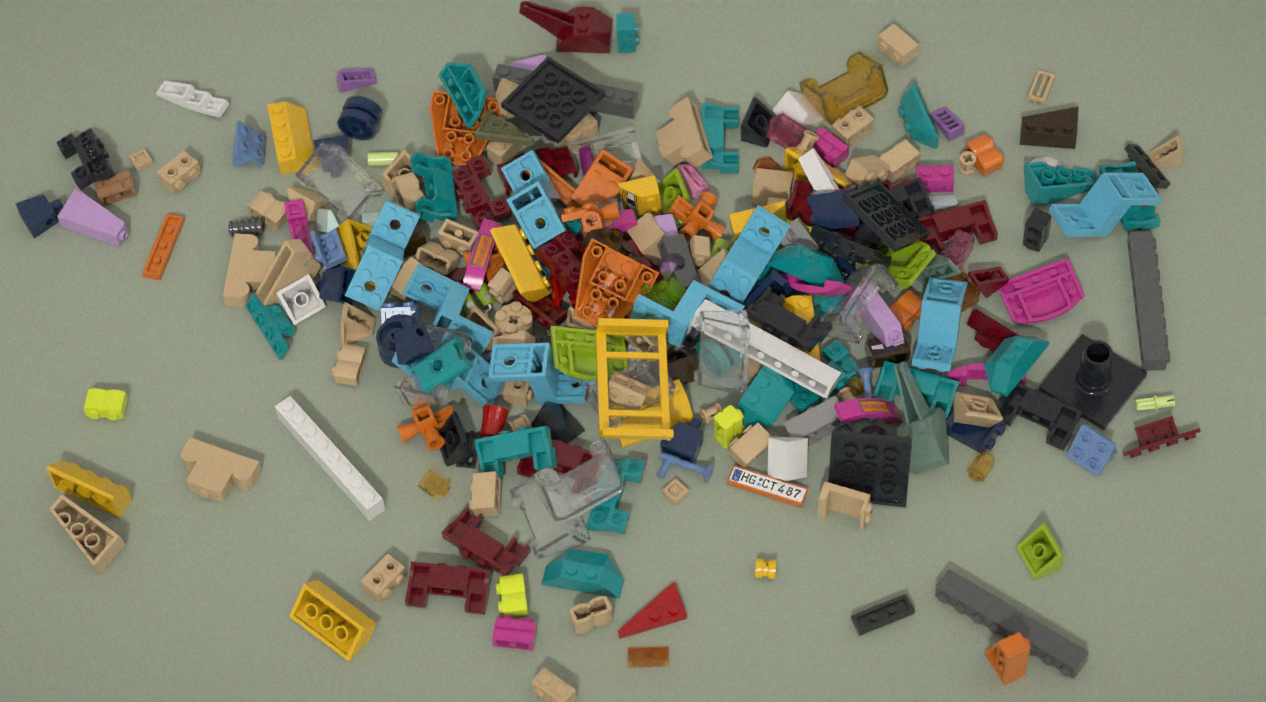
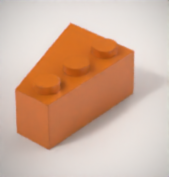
[984,632,1031,686]

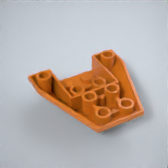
[430,91,501,167]
[574,238,659,327]

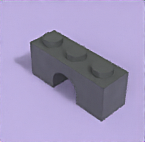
[657,234,701,296]

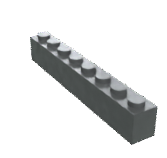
[493,64,639,119]
[1127,231,1170,371]
[935,569,1089,679]

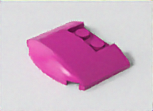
[998,258,1085,324]

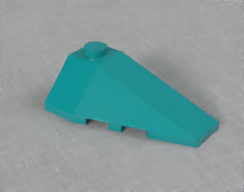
[1024,162,1100,205]

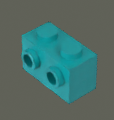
[616,13,639,53]

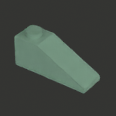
[916,254,961,285]

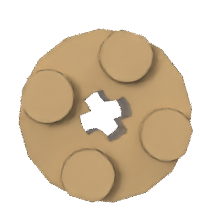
[495,301,534,335]

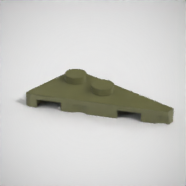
[474,109,535,146]

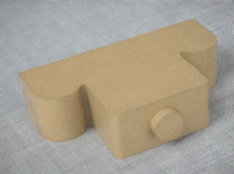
[656,97,713,167]
[223,234,276,307]
[255,239,321,306]
[181,437,262,502]

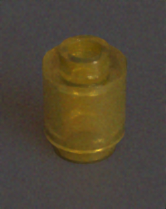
[967,452,994,482]

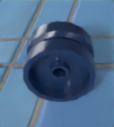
[337,96,383,141]
[376,319,403,368]

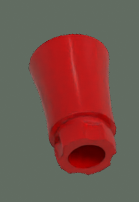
[480,404,509,438]

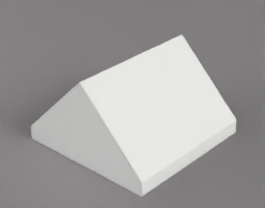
[772,91,823,136]
[276,274,326,325]
[768,437,808,481]

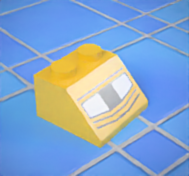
[618,175,662,217]

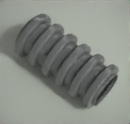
[228,218,264,237]

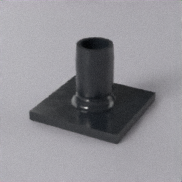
[501,56,605,144]
[841,181,931,264]
[1039,334,1147,430]
[828,425,912,507]

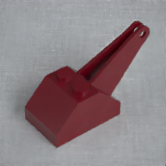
[519,1,613,54]

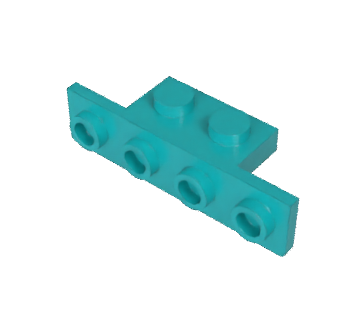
[246,293,296,360]

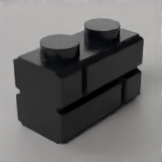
[1023,208,1052,252]

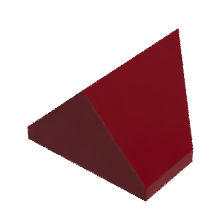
[968,266,1010,298]

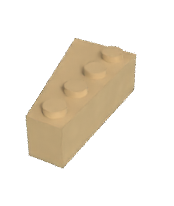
[49,494,126,574]

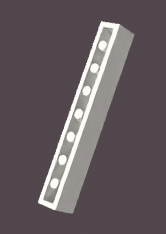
[691,299,841,399]
[274,396,385,521]

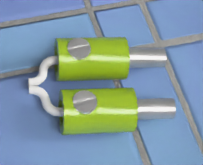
[457,281,496,317]

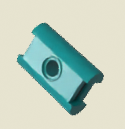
[410,336,473,398]

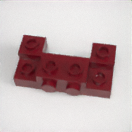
[497,146,578,196]
[452,155,513,231]
[786,178,859,236]
[917,200,998,255]
[536,230,581,302]
[517,439,604,497]
[442,507,531,576]
[405,561,491,615]

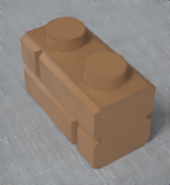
[94,170,137,206]

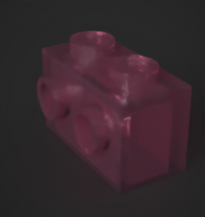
[767,113,810,149]
[940,229,975,276]

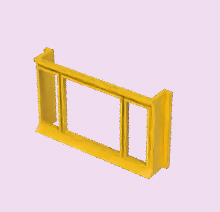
[595,318,674,441]

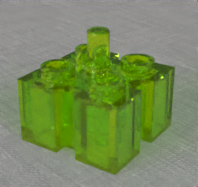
[640,277,687,316]

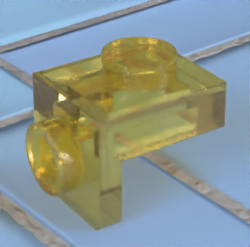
[417,469,451,500]

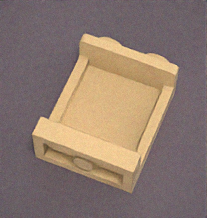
[818,481,873,530]

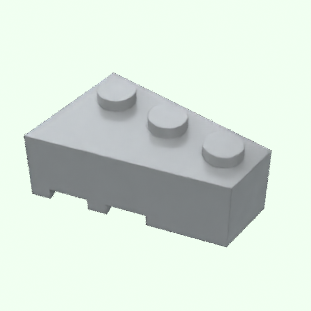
[784,396,855,446]

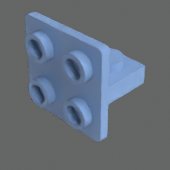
[232,121,265,168]
[310,229,348,271]
[379,301,421,325]
[1066,424,1118,476]

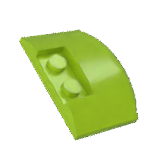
[855,241,936,290]
[550,326,629,382]

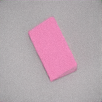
[676,164,711,199]

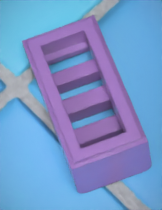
[336,68,377,92]
[930,106,965,142]

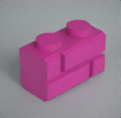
[813,127,849,168]
[915,166,954,192]
[492,615,537,651]

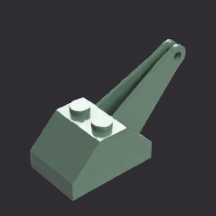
[894,361,950,475]

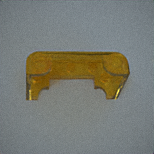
[799,51,888,125]

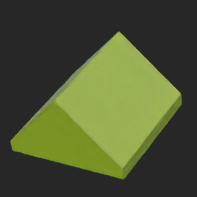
[658,168,690,217]
[1016,523,1064,580]

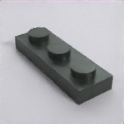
[1124,143,1171,189]
[851,594,915,636]

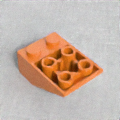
[570,149,633,207]

